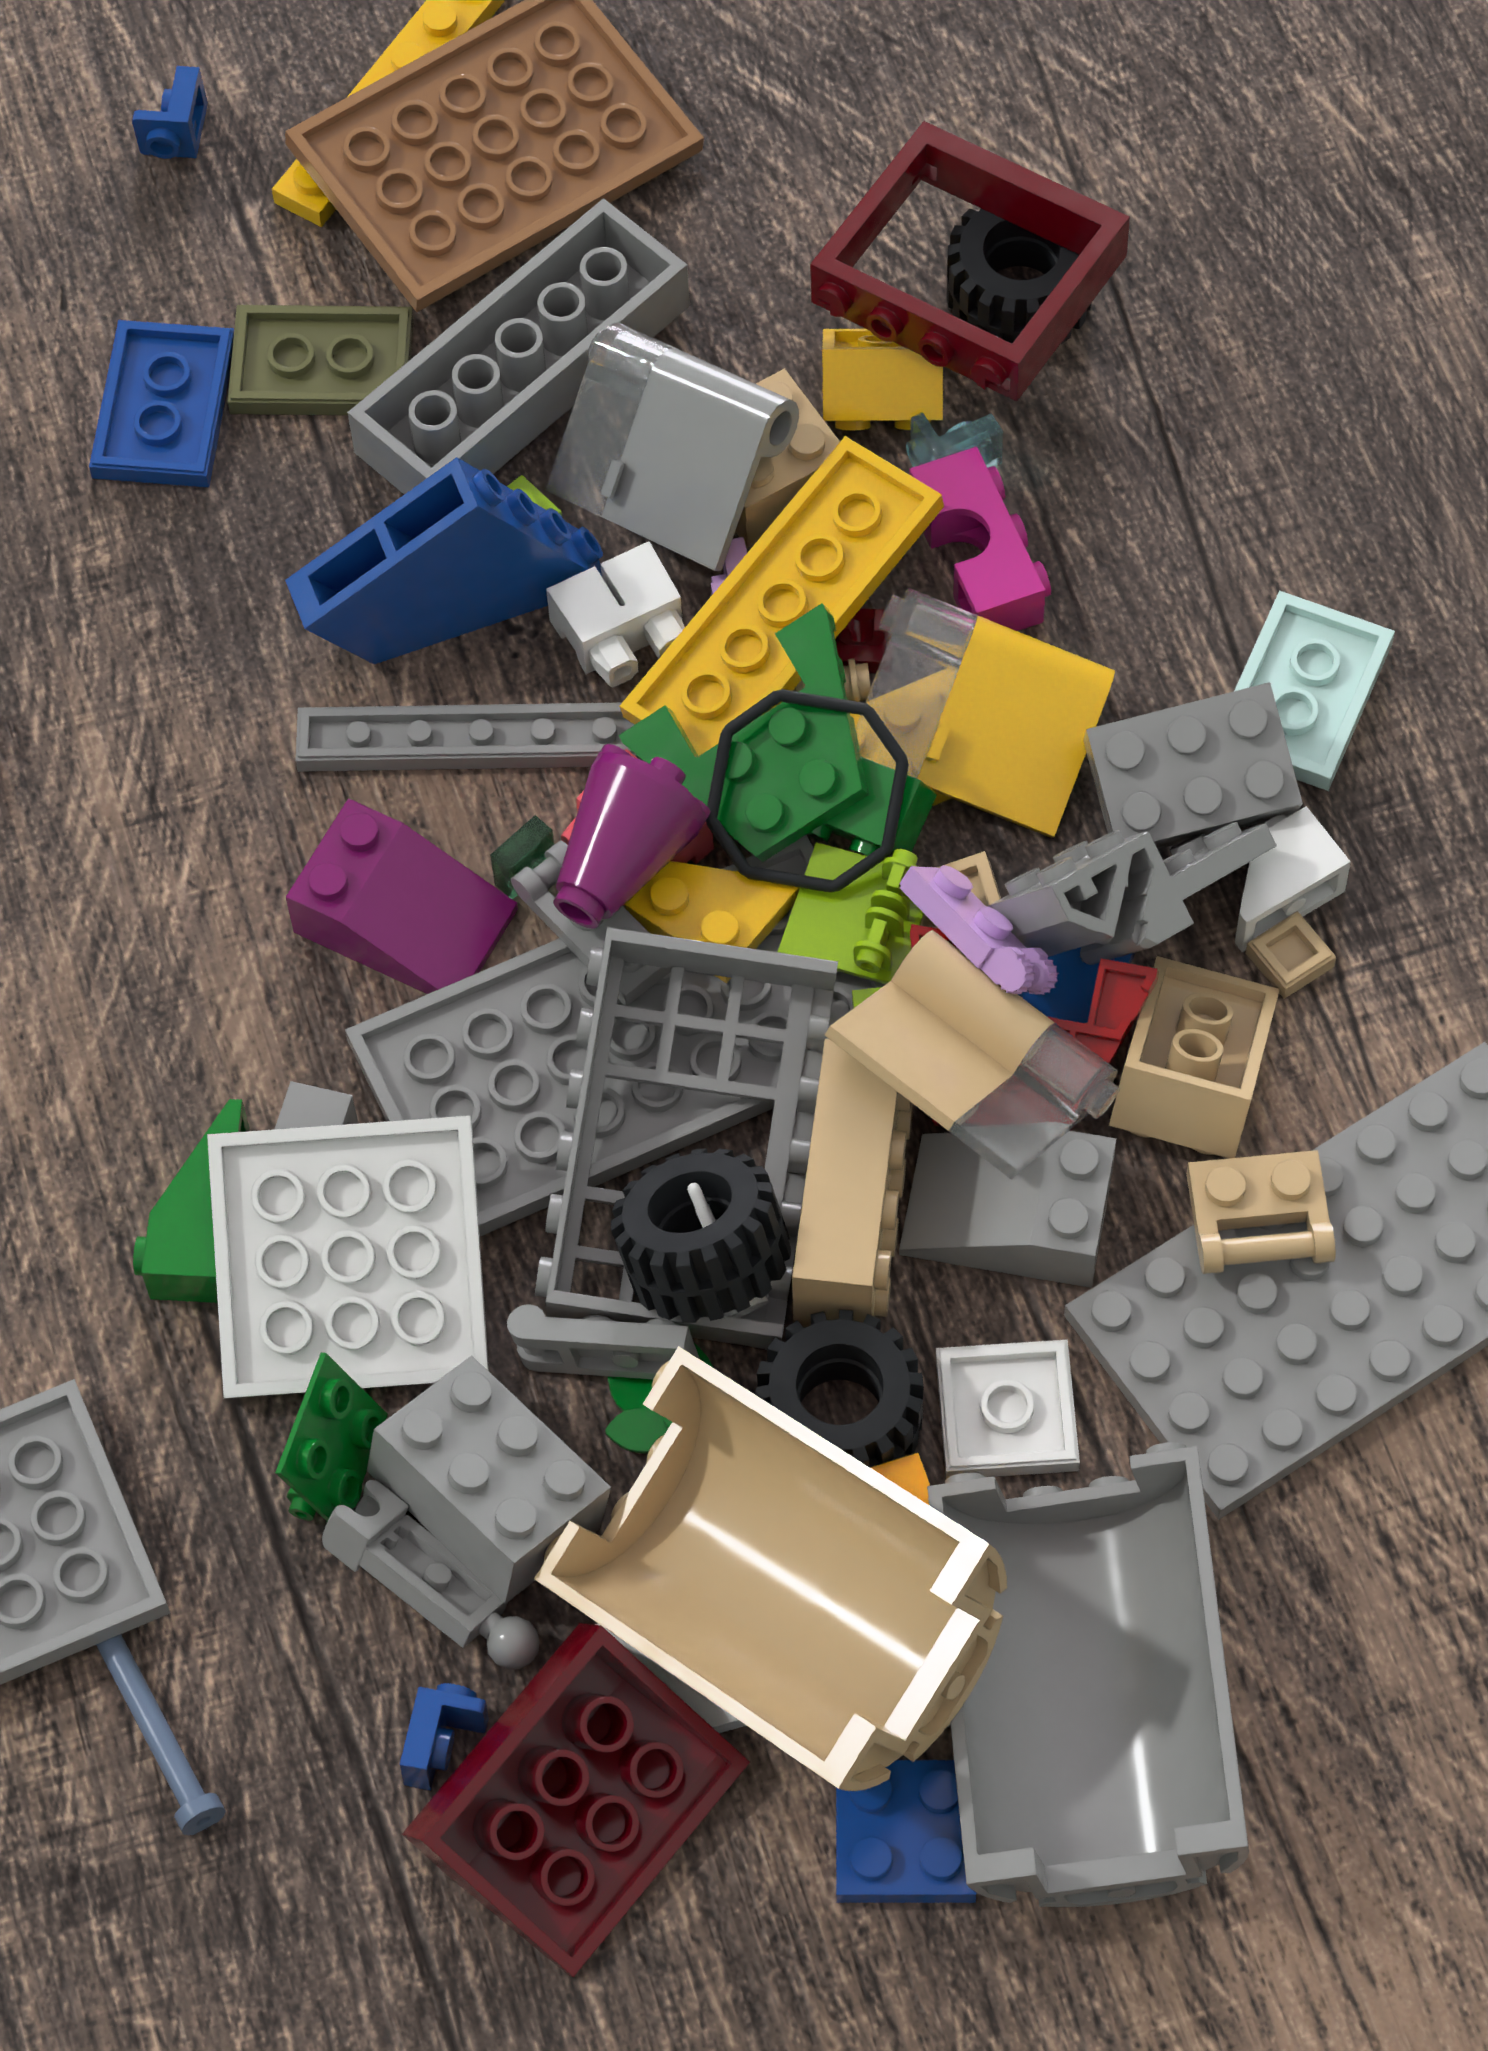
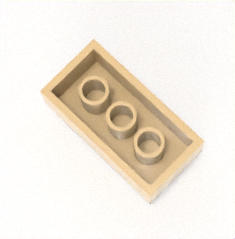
[792,1039,913,1328]

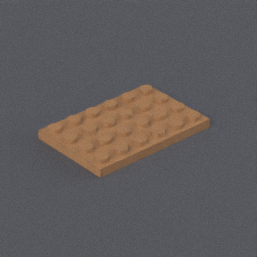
[285,0,704,312]

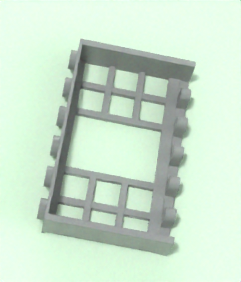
[535,927,838,1350]

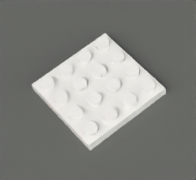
[207,1116,489,1399]

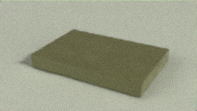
[228,305,414,416]

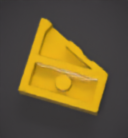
[625,861,800,984]

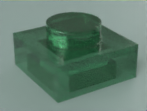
[490,815,554,899]

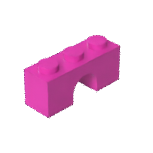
[909,446,1051,631]

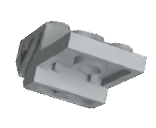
[988,822,1277,965]

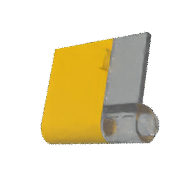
[856,588,1115,838]

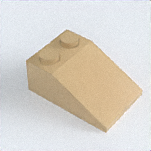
[1109,956,1280,1159]

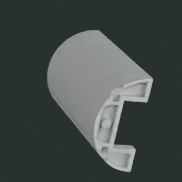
[927,1442,1249,1907]

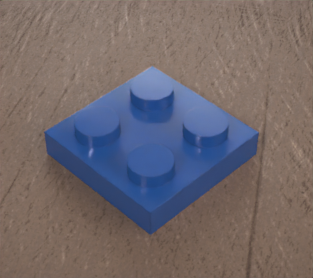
[836,1760,976,1903]

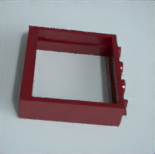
[810,121,1130,401]

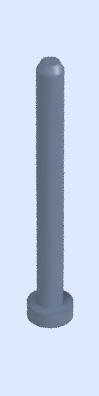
[96,1634,226,1835]

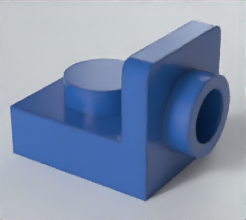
[132,66,208,159]
[400,1683,489,1791]

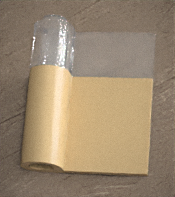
[825,930,1120,1180]

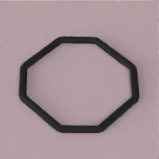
[706,689,909,893]

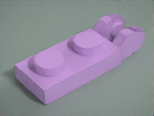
[899,865,1059,995]

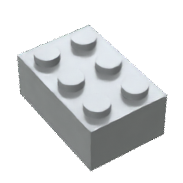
[1083,682,1303,849]
[367,1356,611,1604]

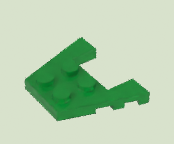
[618,603,869,862]

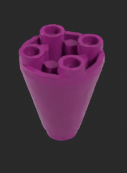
[553,744,711,929]

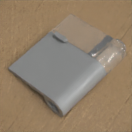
[546,322,799,571]

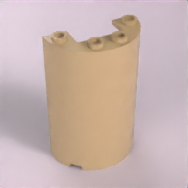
[534,1346,1007,1791]

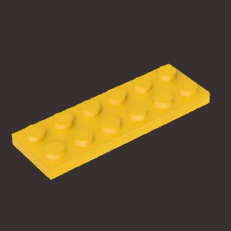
[619,436,944,756]

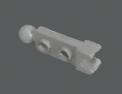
[322,1480,540,1669]

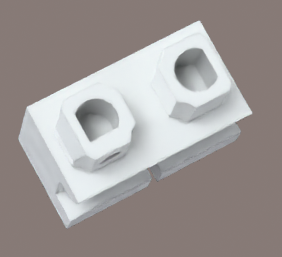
[546,541,685,687]

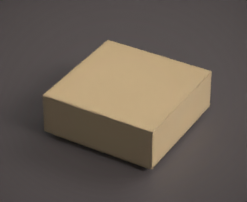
[1246,911,1336,999]

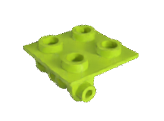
[777,842,924,984]

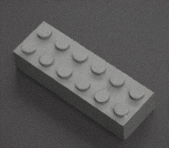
[347,198,690,494]

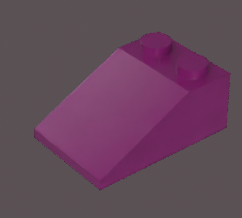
[286,798,518,994]

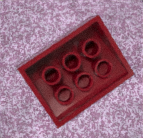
[402,1623,750,1977]

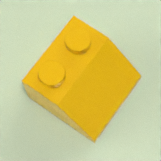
[822,329,943,430]

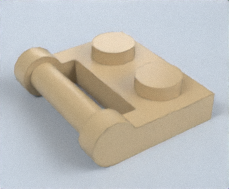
[1186,1150,1336,1274]

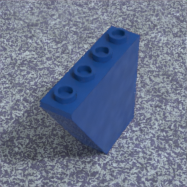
[285,457,603,664]

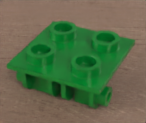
[275,1352,388,1522]

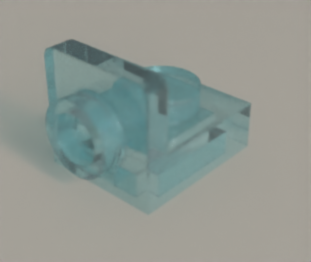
[906,412,1003,468]

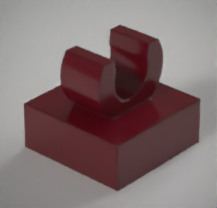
[835,608,893,674]

